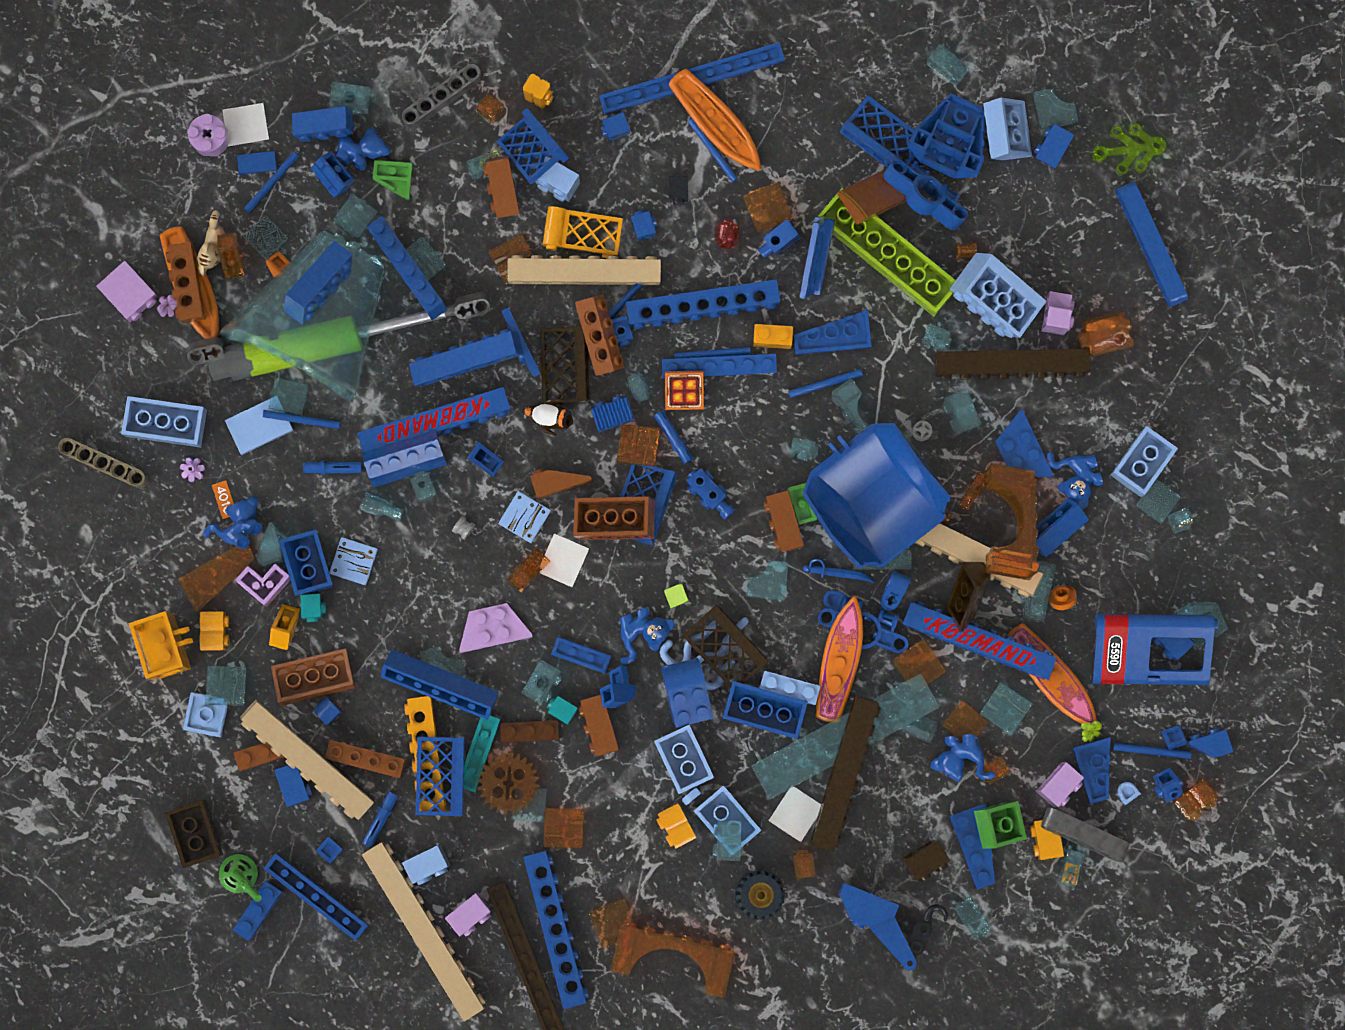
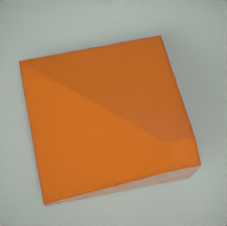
[265,251,292,280]

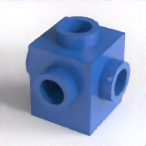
[1153,768,1184,803]

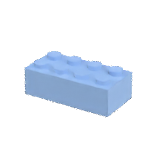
[121,396,207,448]

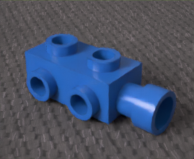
[686,468,736,520]

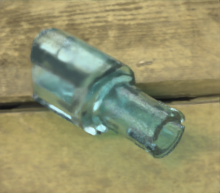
[359,492,404,521]

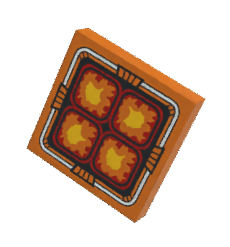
[665,371,704,410]

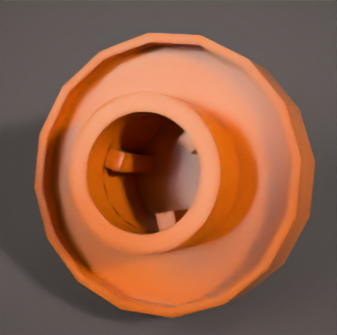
[1048,585,1077,610]

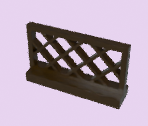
[540,325,590,404]
[682,604,769,688]

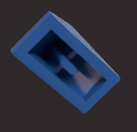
[467,442,504,477]

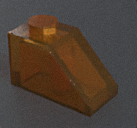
[507,549,551,592]

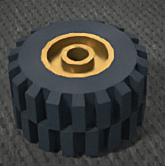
[734,870,785,920]

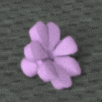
[157,295,178,317]
[180,457,205,482]

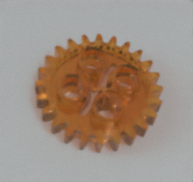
[476,752,540,815]

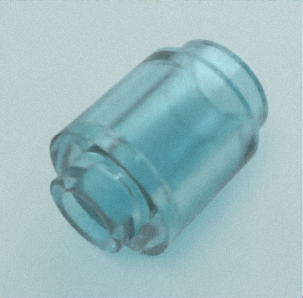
[627,372,652,402]

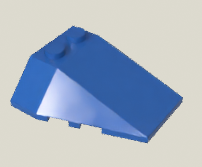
[908,93,985,178]

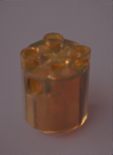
[1078,311,1134,357]

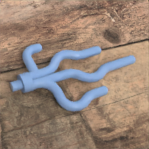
[660,617,749,690]

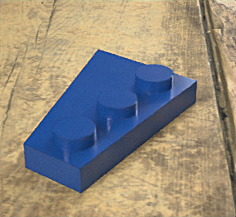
[1073,737,1111,804]

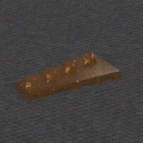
[178,545,256,613]

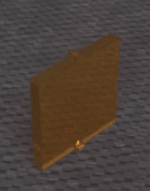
[942,700,988,742]

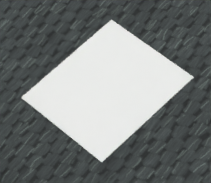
[222,103,269,146]
[537,534,589,587]
[769,786,821,842]

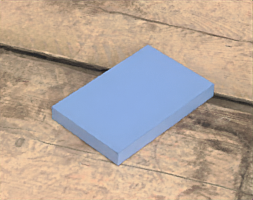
[225,396,294,455]

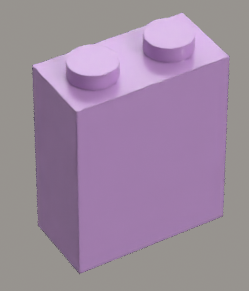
[96,261,158,322]

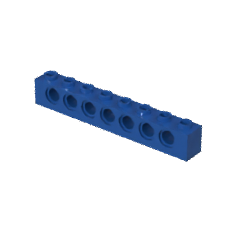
[626,279,780,329]
[523,851,589,1009]

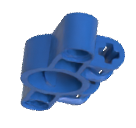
[883,159,968,230]
[817,595,908,654]

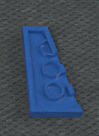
[793,309,872,355]
[949,803,995,890]

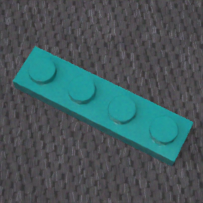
[464,716,501,793]

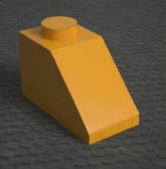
[269,604,301,650]

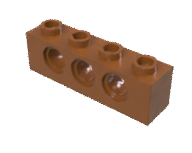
[166,242,206,323]
[575,294,624,376]
[325,740,407,778]

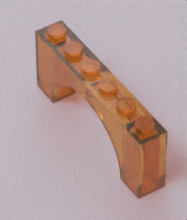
[984,463,1039,581]
[610,921,735,998]

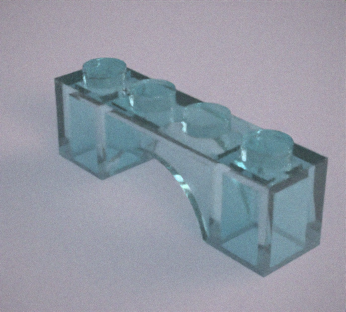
[831,378,870,435]

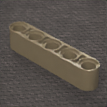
[58,438,148,488]

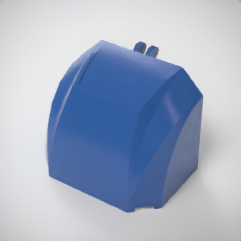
[803,423,951,568]

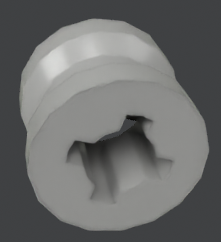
[912,421,932,442]
[452,516,475,540]

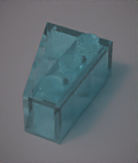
[1015,556,1056,622]

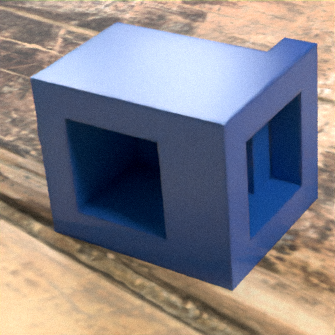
[612,316,633,347]

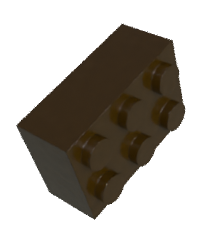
[165,800,224,868]
[900,840,950,882]

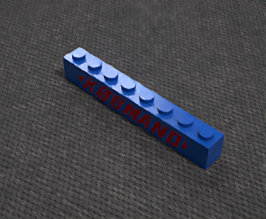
[357,387,511,452]
[903,601,1057,681]

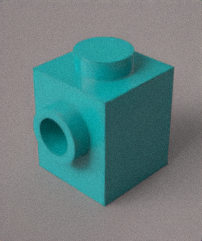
[300,594,326,622]

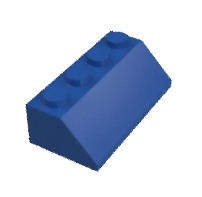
[362,430,447,487]
[723,681,808,739]

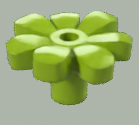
[1081,720,1102,743]

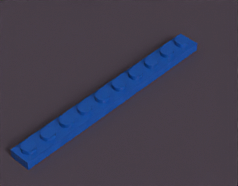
[599,42,785,115]

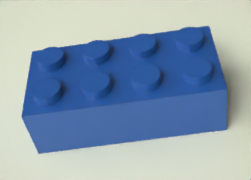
[284,241,353,325]

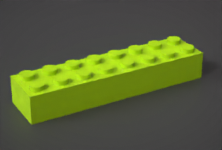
[818,188,956,317]

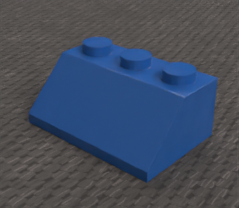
[279,530,332,596]

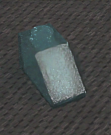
[926,44,968,86]

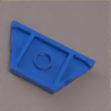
[502,308,540,377]
[995,409,1054,478]

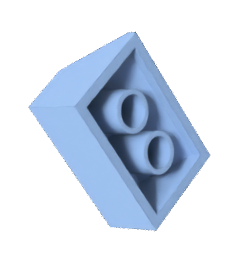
[983,98,1032,160]

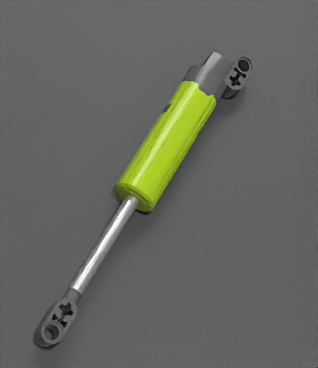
[187,292,490,381]

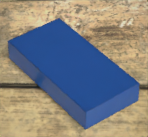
[237,151,277,175]

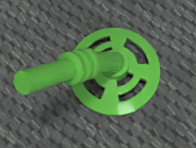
[219,854,262,902]

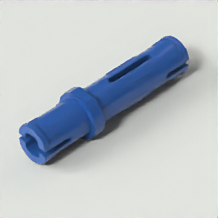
[653,410,694,464]
[303,460,362,475]
[362,791,399,848]

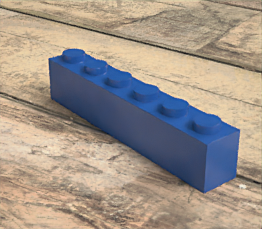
[367,216,448,320]
[409,329,524,387]
[380,649,499,720]
[264,853,370,941]

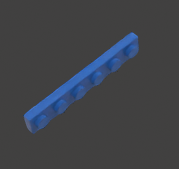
[662,353,777,378]

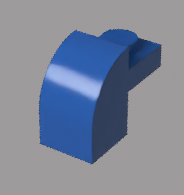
[600,666,636,708]

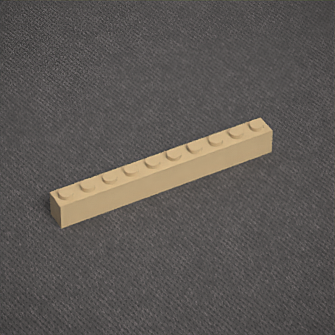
[362,842,486,1021]

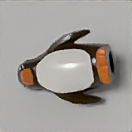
[524,399,573,436]

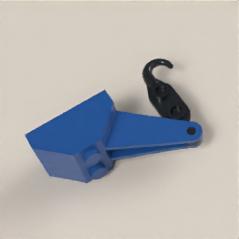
[838,882,948,970]

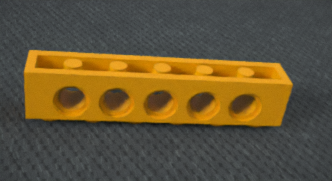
[404,696,447,812]

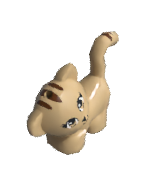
[197,210,227,276]

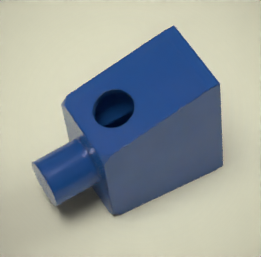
[758,219,802,258]

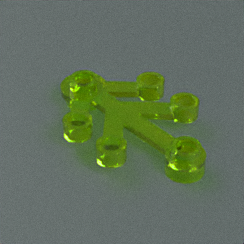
[1092,123,1166,175]

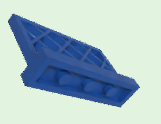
[839,95,915,168]
[496,108,569,184]
[799,216,835,299]
[620,459,678,547]
[415,737,465,816]

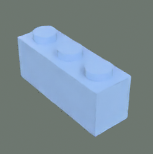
[759,671,820,706]

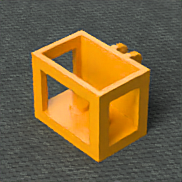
[128,611,193,681]

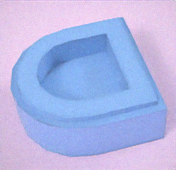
[1117,782,1141,805]
[682,788,701,805]

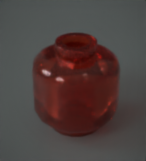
[714,220,740,249]

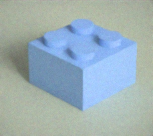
[536,156,580,202]
[402,845,451,886]

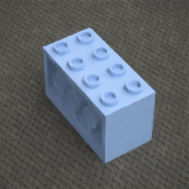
[950,253,1046,338]

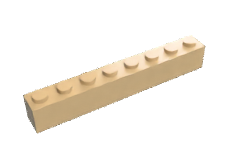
[508,255,661,285]
[915,523,1044,598]
[240,700,374,820]

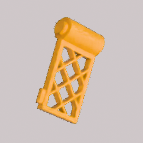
[542,207,623,258]

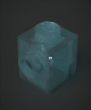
[921,324,952,351]

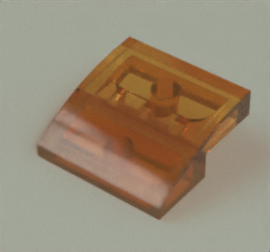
[743,182,793,233]
[892,639,946,694]

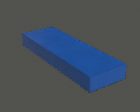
[551,637,612,674]

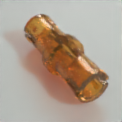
[958,472,988,511]

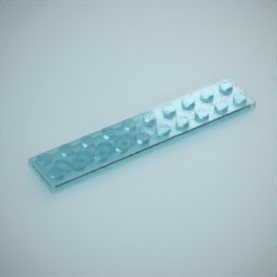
[751,673,940,800]

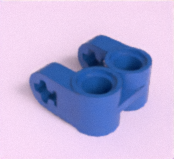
[880,571,911,611]

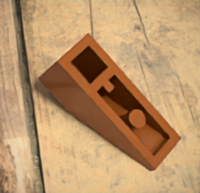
[530,468,592,500]

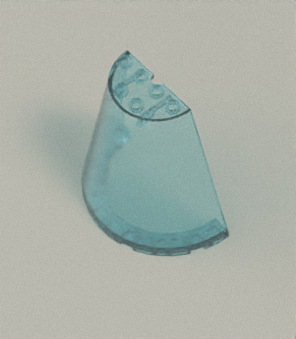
[220,231,386,403]

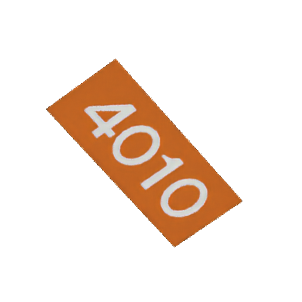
[212,480,234,519]

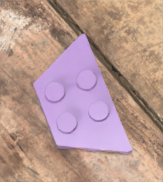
[459,603,533,653]

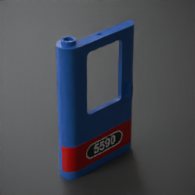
[1092,614,1218,685]

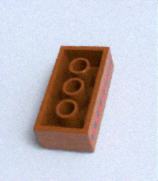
[573,496,655,540]

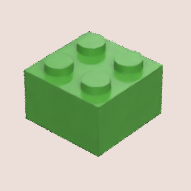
[974,801,1027,849]

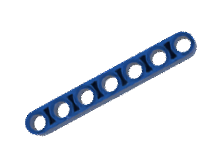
[1115,181,1188,307]

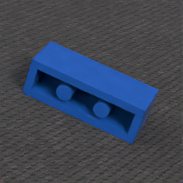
[292,106,353,142]
[1026,498,1089,557]
[233,880,284,941]

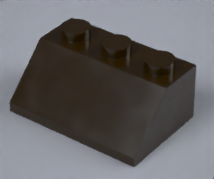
[947,562,991,632]

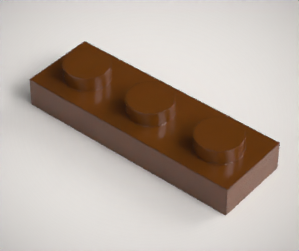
[500,720,559,743]

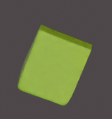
[664,583,689,609]

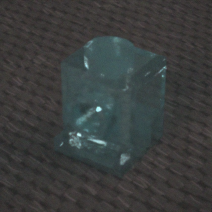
[789,437,818,461]
[410,471,437,502]

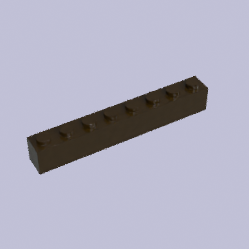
[935,349,1090,380]
[810,694,881,852]

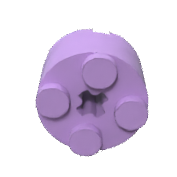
[187,114,229,156]

